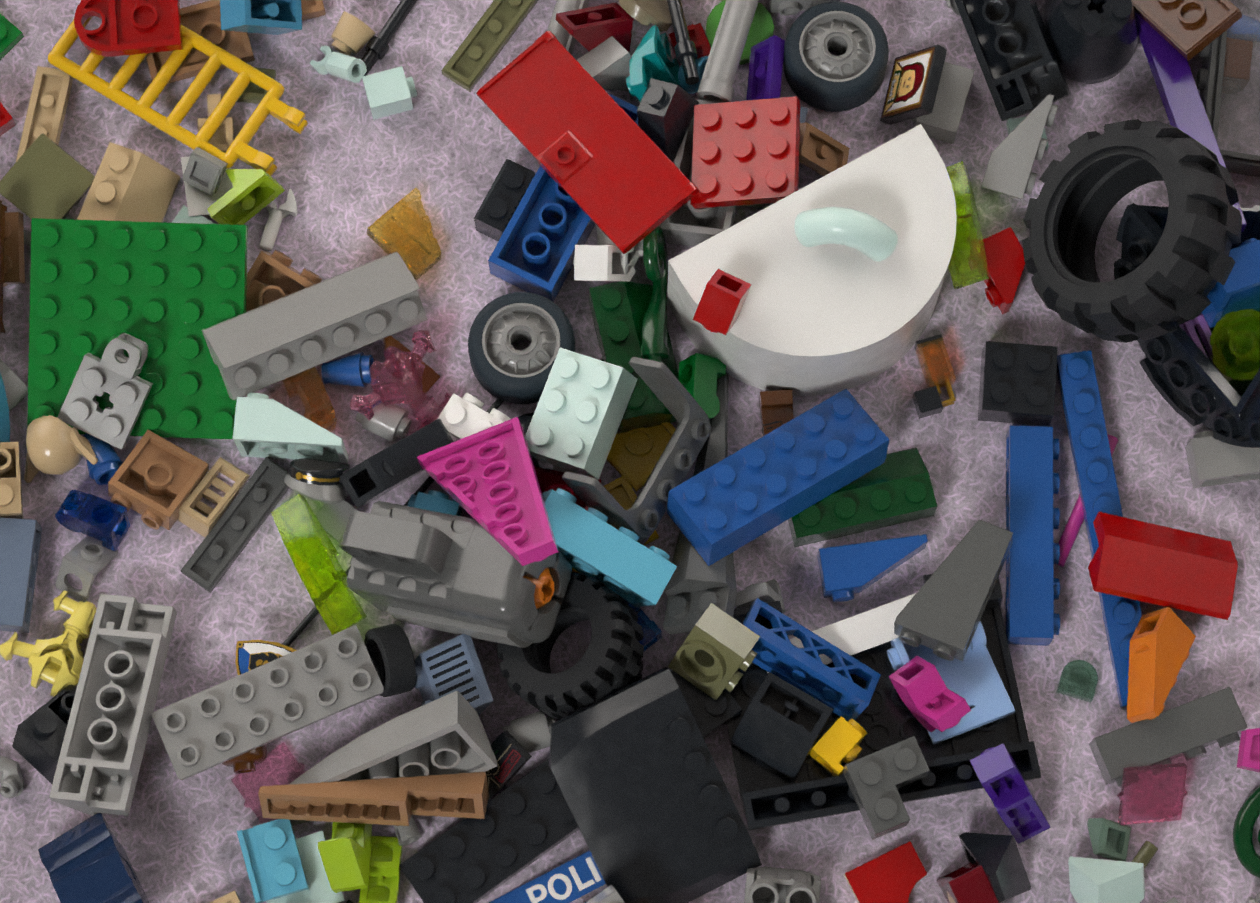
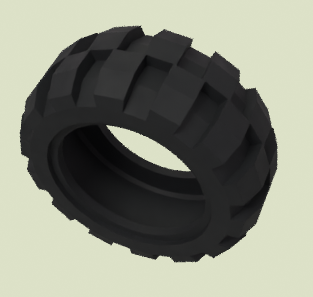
[1022,119,1242,343]

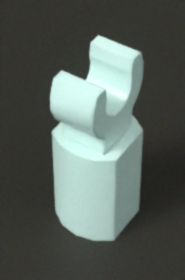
[310,45,367,83]

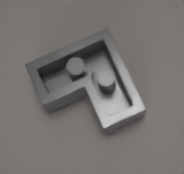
[843,736,930,840]

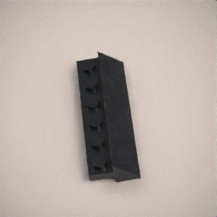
[955,0,1072,121]

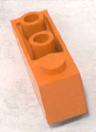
[1127,607,1196,723]

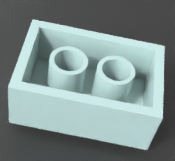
[525,348,637,480]

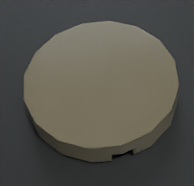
[618,0,672,32]

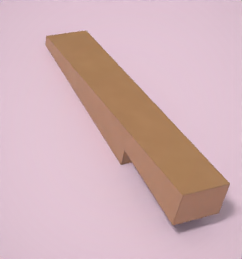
[258,772,489,826]

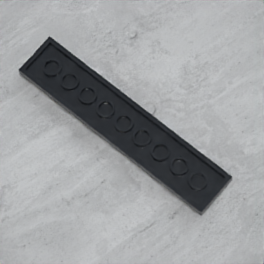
[400,670,743,903]

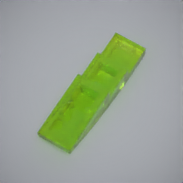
[946,161,989,290]
[271,494,367,635]

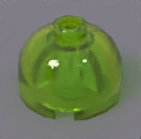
[1210,309,1260,381]

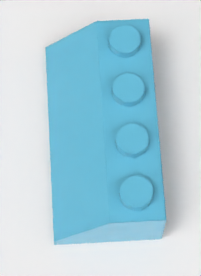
[542,488,677,607]

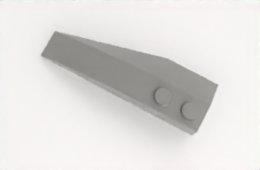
[289,690,497,826]

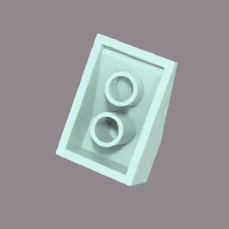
[233,393,348,463]

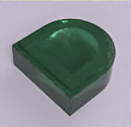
[1056,660,1098,703]

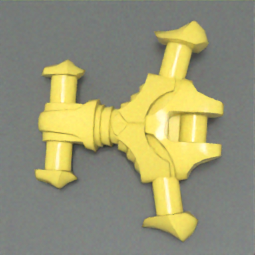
[0,590,97,697]

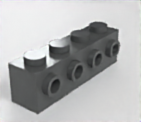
[1089,687,1248,787]

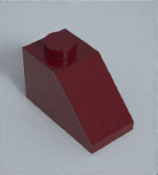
[556,2,634,54]

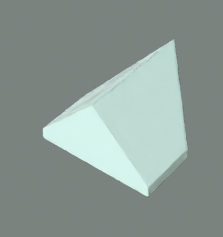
[1068,856,1145,903]

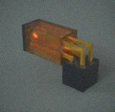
[912,334,956,419]

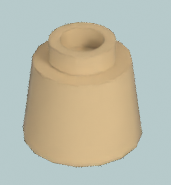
[331,11,375,55]

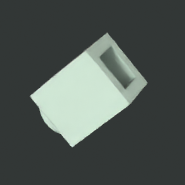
[362,66,417,120]

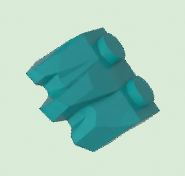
[626,25,682,102]

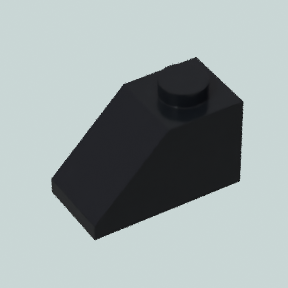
[637,78,699,162]

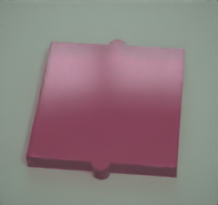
[231,742,305,824]
[1117,763,1188,825]

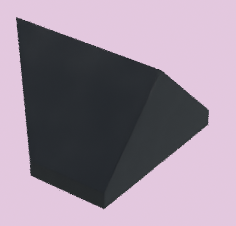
[959,832,1031,903]

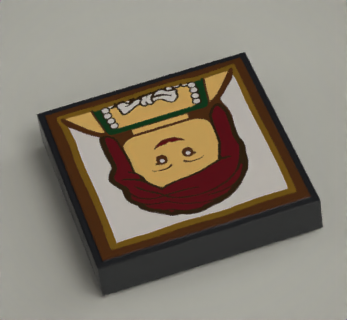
[880,44,947,125]

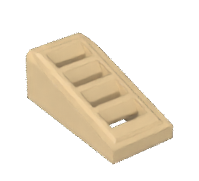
[178,457,250,538]

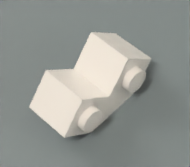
[573,226,643,282]

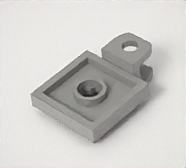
[57,333,153,450]

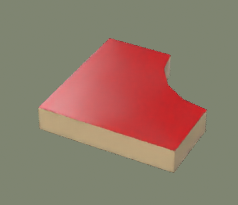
[844,841,927,903]

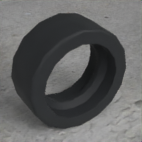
[364,624,416,697]

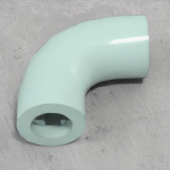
[794,207,898,262]

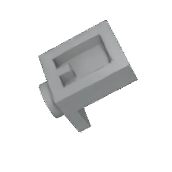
[735,579,785,613]

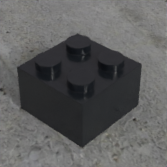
[978,341,1058,426]

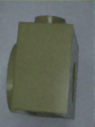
[668,603,760,700]

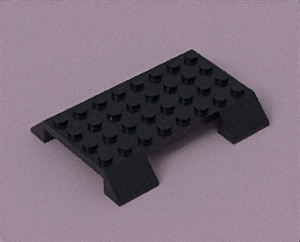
[726,574,1041,831]

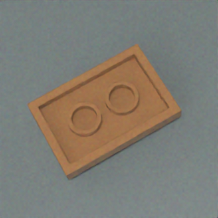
[146,0,255,84]

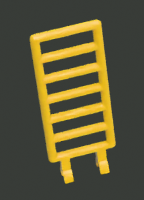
[48,17,308,176]

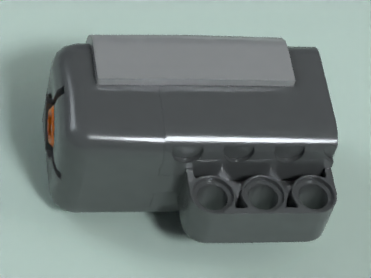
[339,501,572,648]

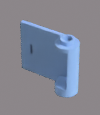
[887,621,1015,745]

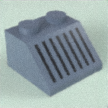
[414,634,493,715]

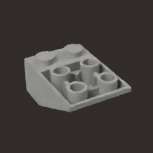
[981,94,1058,200]

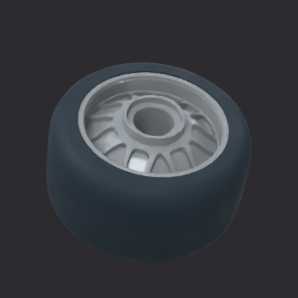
[783,1,889,112]
[468,292,576,404]

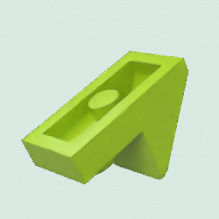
[207,169,285,225]
[318,822,372,893]

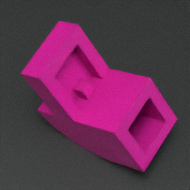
[889,655,971,732]

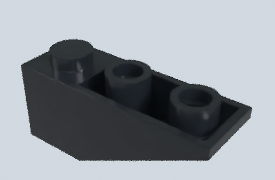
[339,418,454,508]

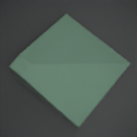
[1087,818,1132,862]

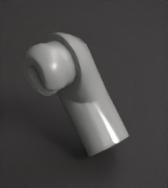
[0,755,25,799]

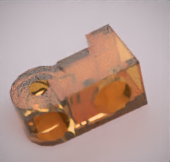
[282,367,337,433]

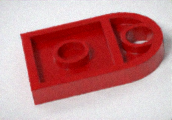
[74,0,183,57]

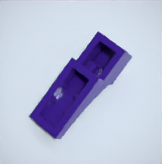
[970,744,1051,844]

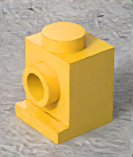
[810,716,867,777]

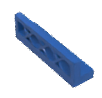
[743,598,881,721]

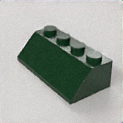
[589,281,679,433]
[788,448,938,547]

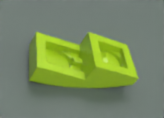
[359,836,402,903]

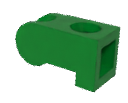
[679,353,726,419]

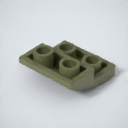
[0,133,95,219]

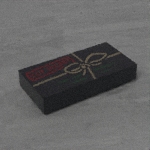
[485,730,532,801]

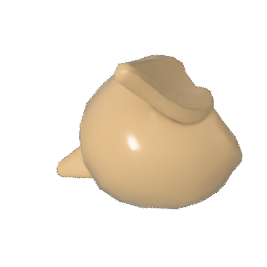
[24,415,98,483]

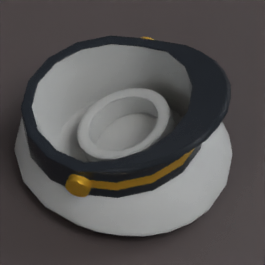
[284,458,351,504]

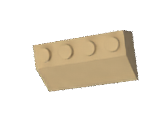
[77,142,181,222]

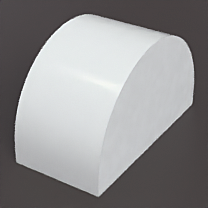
[667,124,957,396]

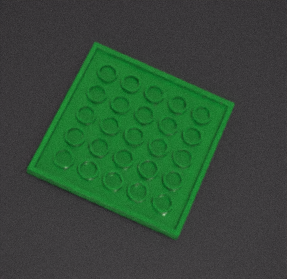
[27,218,248,439]

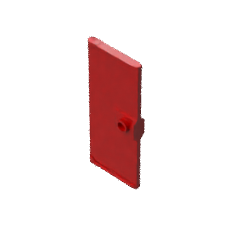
[476,31,699,254]

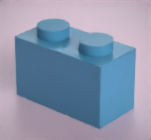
[220,0,302,35]

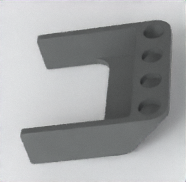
[562,357,711,545]

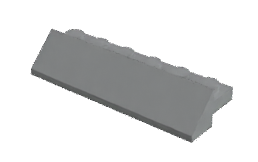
[202,252,428,400]
[49,594,177,816]

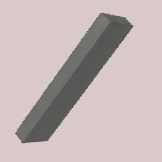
[181,456,289,593]

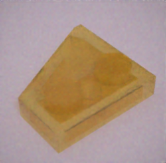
[367,188,442,280]

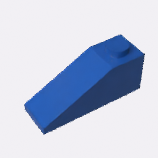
[817,534,928,602]

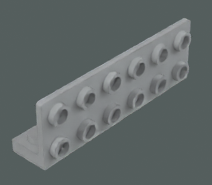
[151,625,384,780]

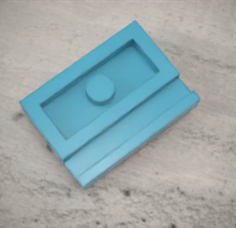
[237,819,309,903]

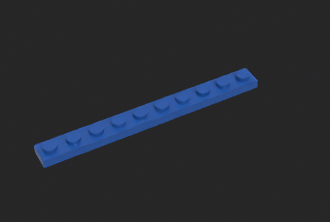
[1056,350,1142,708]

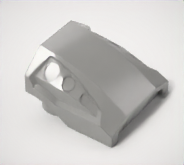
[744,866,821,903]

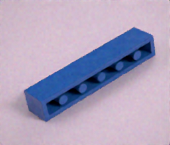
[1005,426,1060,646]

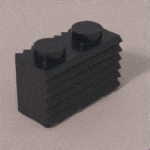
[474,159,535,241]

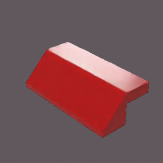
[1088,512,1238,620]

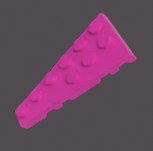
[417,417,558,566]

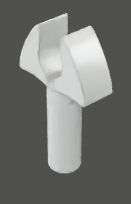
[259,188,297,251]

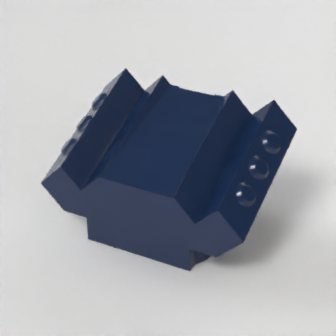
[38,813,149,903]

